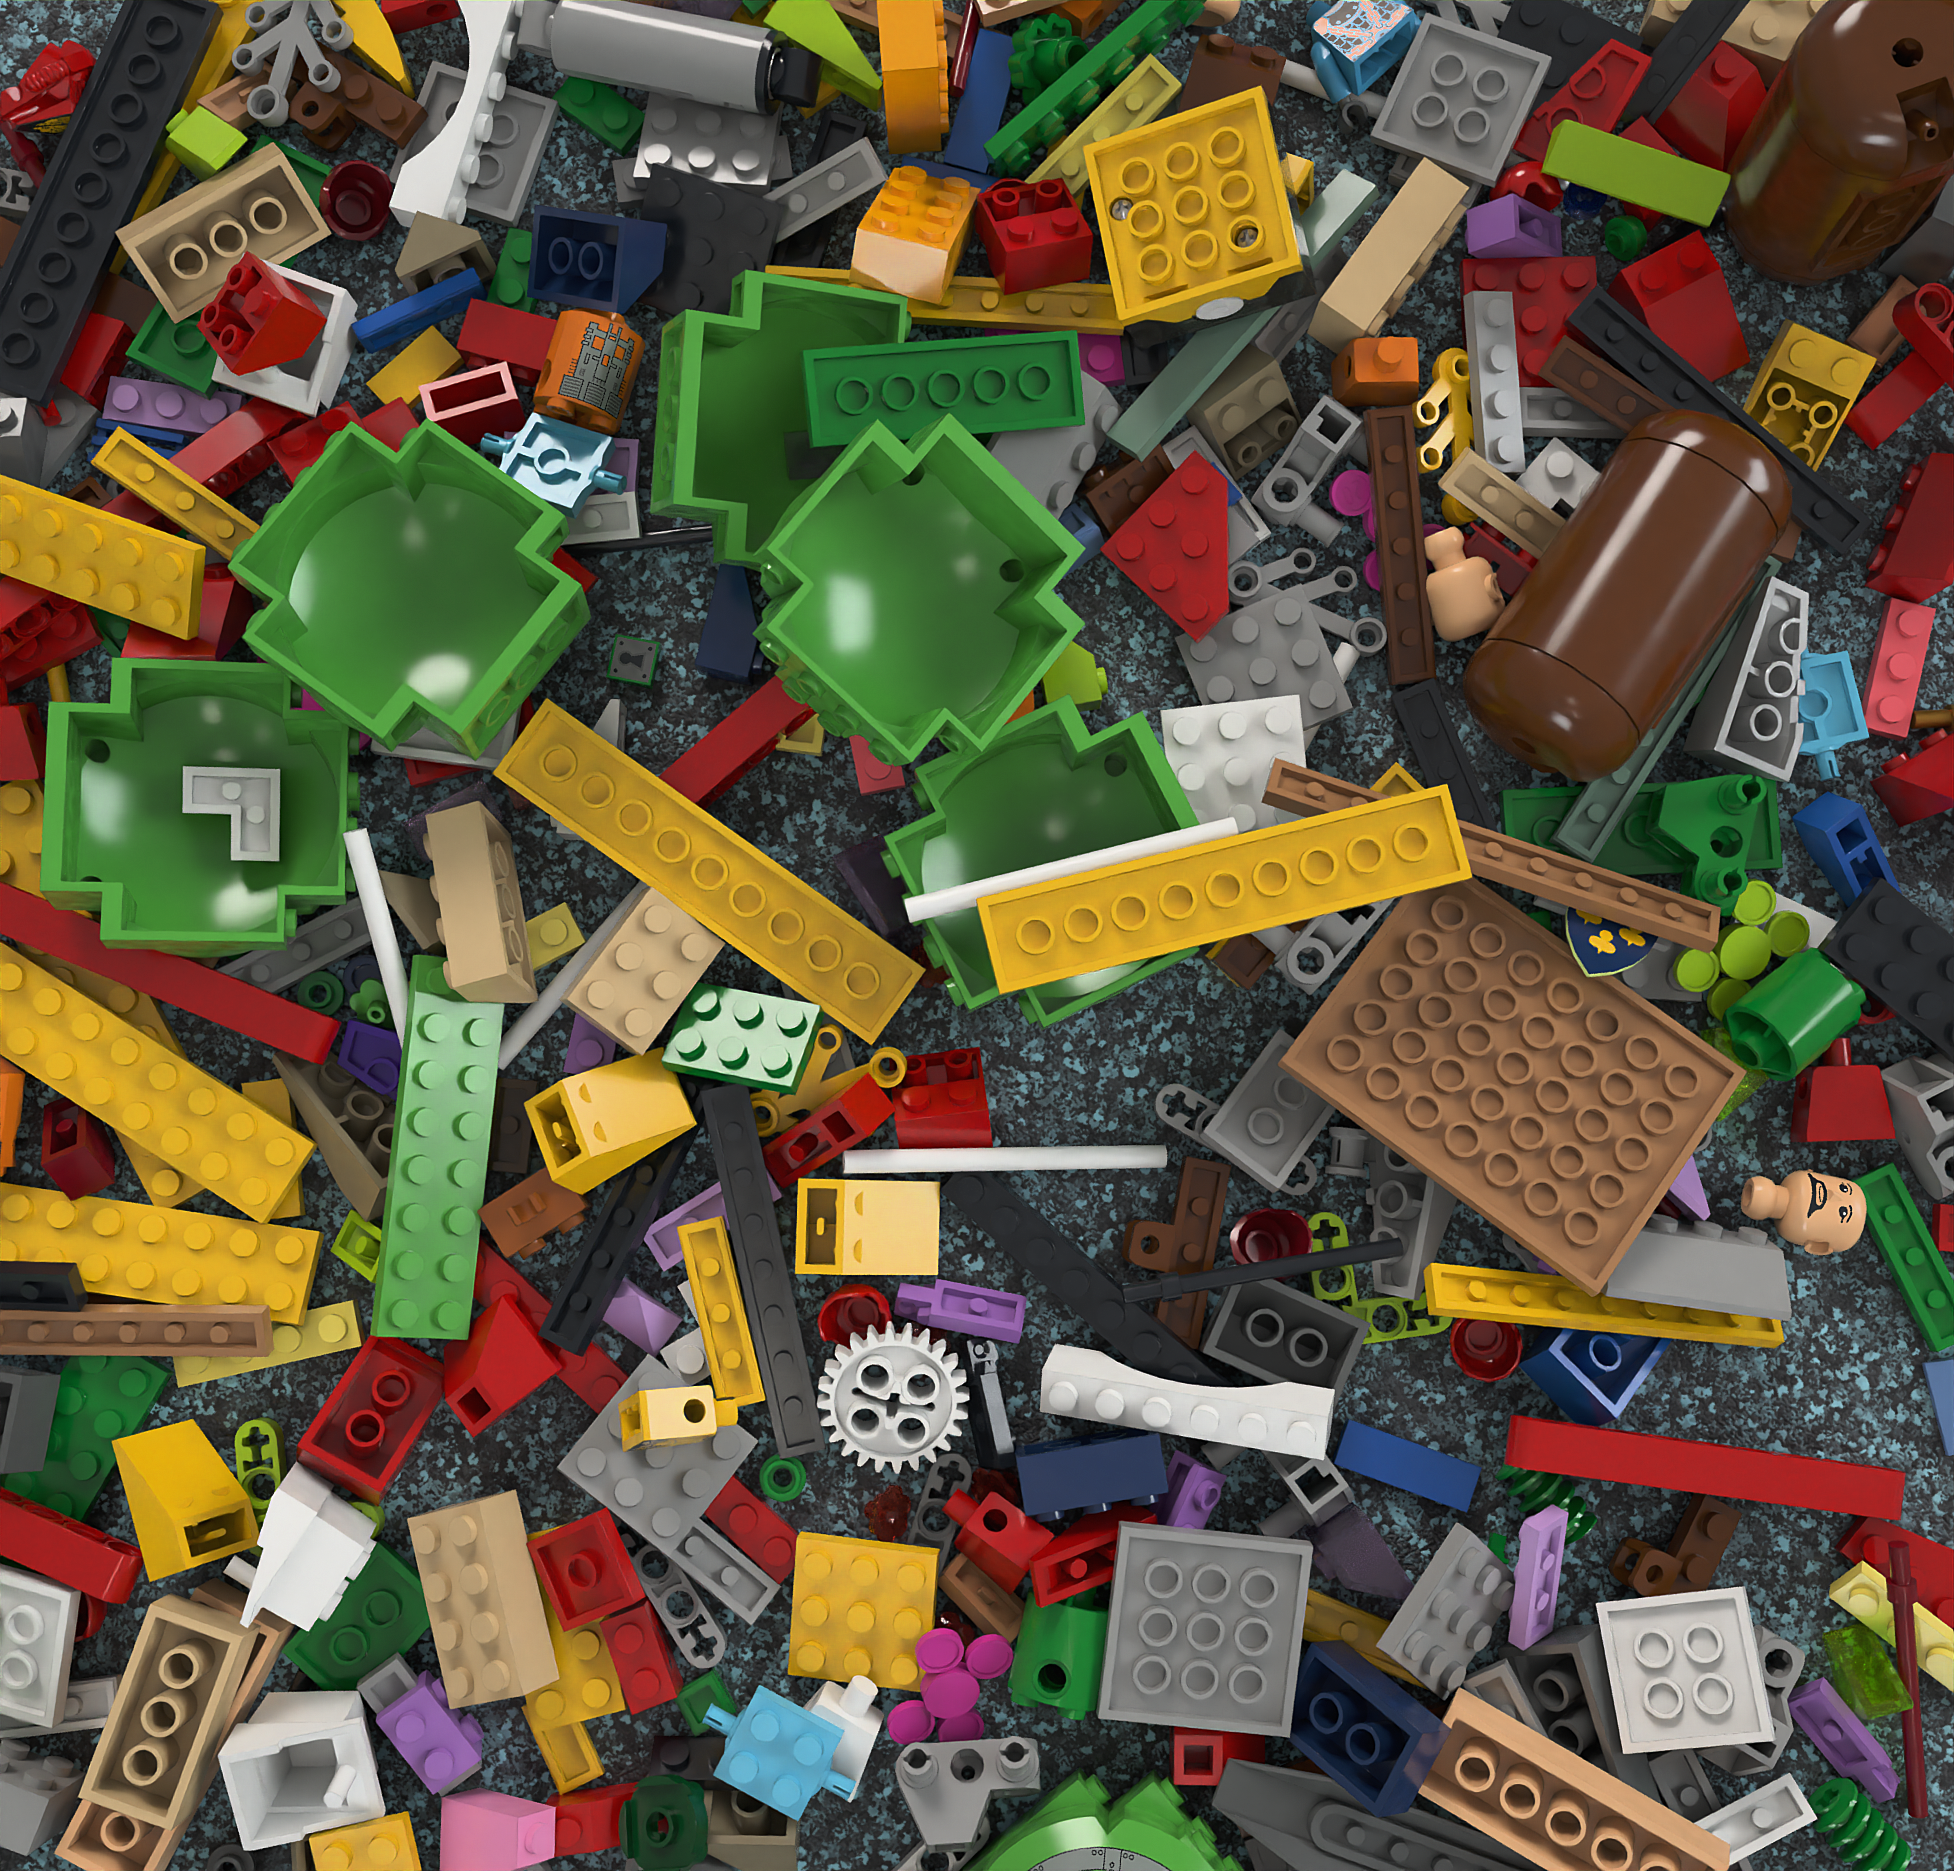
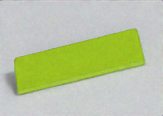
[1541,119,1731,228]

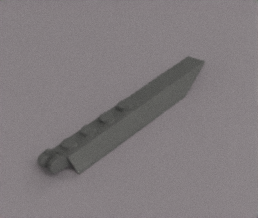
[1211,1758,1547,1871]

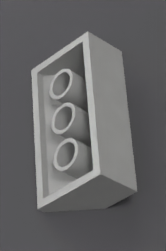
[985,370,1123,520]
[1601,1214,1792,1321]

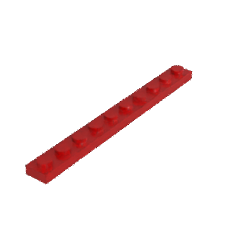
[473,1234,799,1584]

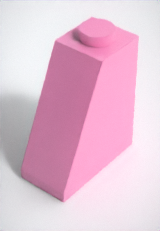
[440,1788,556,1871]

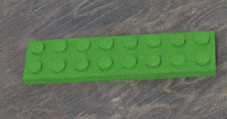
[370,955,505,1340]

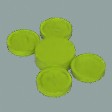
[1673,879,1810,1021]

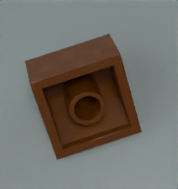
[1177,34,1287,115]

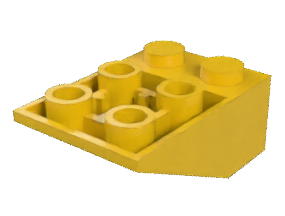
[1743,318,1877,472]
[524,1047,697,1195]
[795,1178,940,1275]
[112,1419,260,1582]

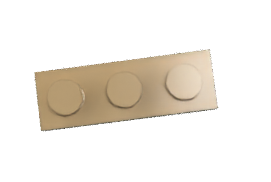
[1438,446,1566,560]

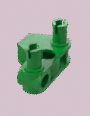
[1644,774,1767,917]

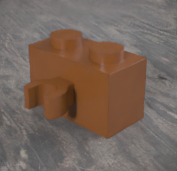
[477,1166,593,1260]

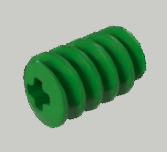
[1495,1462,1597,1546]
[1807,1778,1911,1871]

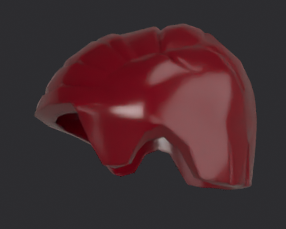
[319,160,393,241]
[1229,1208,1313,1282]

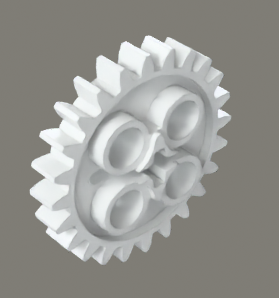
[817,1321,970,1474]

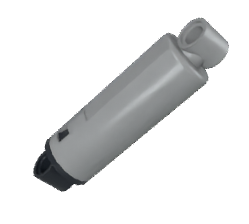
[516,0,825,116]

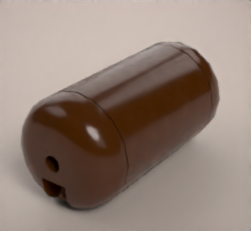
[1720,0,1954,288]
[1463,409,1792,782]

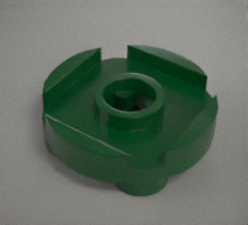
[619,1774,708,1871]

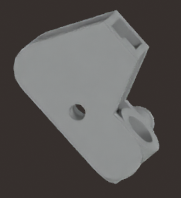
[1250,395,1368,548]
[1251,898,1395,996]
[1880,1052,1954,1200]
[1200,1384,1355,1538]
[1692,1625,1805,1777]
[895,1736,1041,1854]

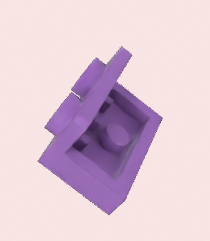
[1149,1450,1227,1530]
[376,1670,484,1795]

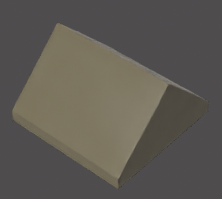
[395,211,497,296]

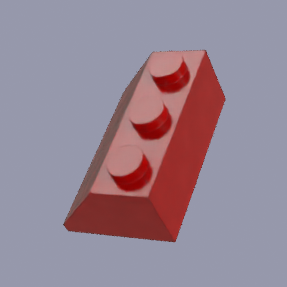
[1864,453,1954,604]

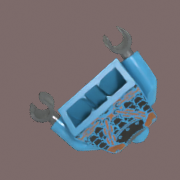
[1306,0,1422,135]

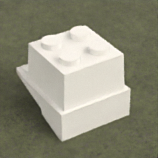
[211,253,358,418]
[223,1461,377,1631]
[218,1691,386,1851]

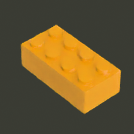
[876,0,949,155]
[849,166,981,304]

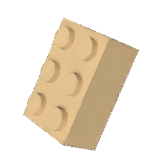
[559,887,725,1055]

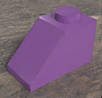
[1465,193,1563,258]

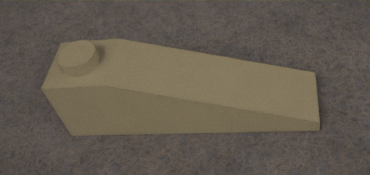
[272,1051,396,1222]

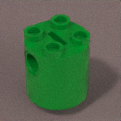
[1722,947,1866,1082]
[1007,1586,1109,1720]

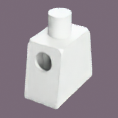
[803,1675,884,1803]

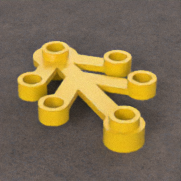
[1411,348,1479,526]
[750,1023,907,1138]

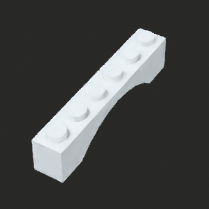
[389,0,524,228]
[1040,1344,1335,1460]

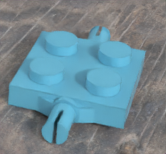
[480,412,627,519]
[1798,647,1870,781]
[702,1685,856,1821]

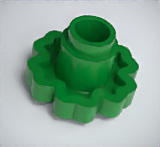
[1008,13,1089,106]

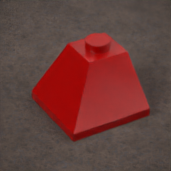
[1652,40,1767,173]

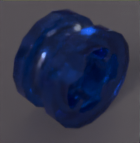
[1563,183,1607,220]

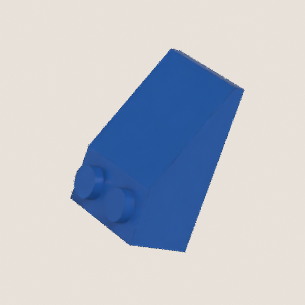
[1518,1326,1672,1427]

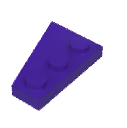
[337,1018,402,1101]

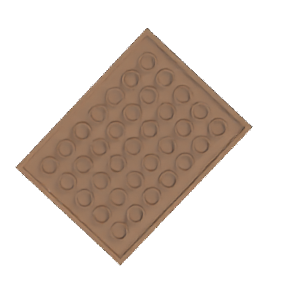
[1277,877,1747,1297]

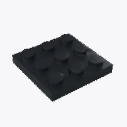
[1497,0,1644,124]
[635,162,785,316]

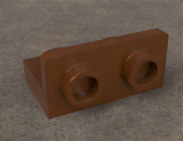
[1075,443,1175,538]

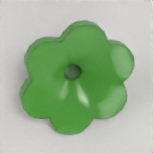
[349,977,396,1029]

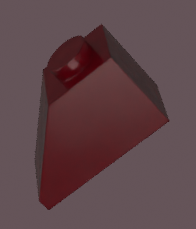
[41,1097,115,1201]

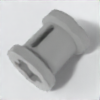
[1325,1127,1370,1178]

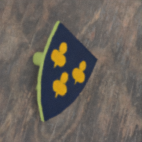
[1565,906,1658,977]

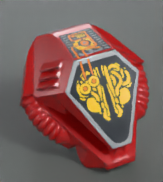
[0,40,97,135]

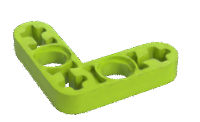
[1306,1212,1453,1344]
[235,1417,385,1557]

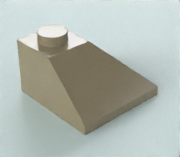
[378,870,447,958]
[703,1790,801,1871]

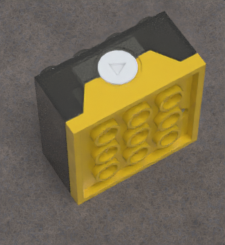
[1082,86,1317,348]

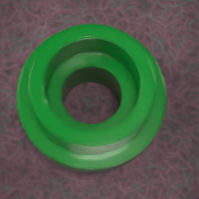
[1605,215,1647,261]
[297,972,345,1016]
[759,1454,806,1502]

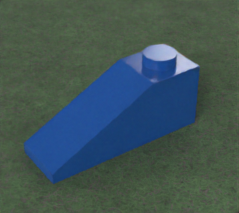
[1791,791,1903,908]

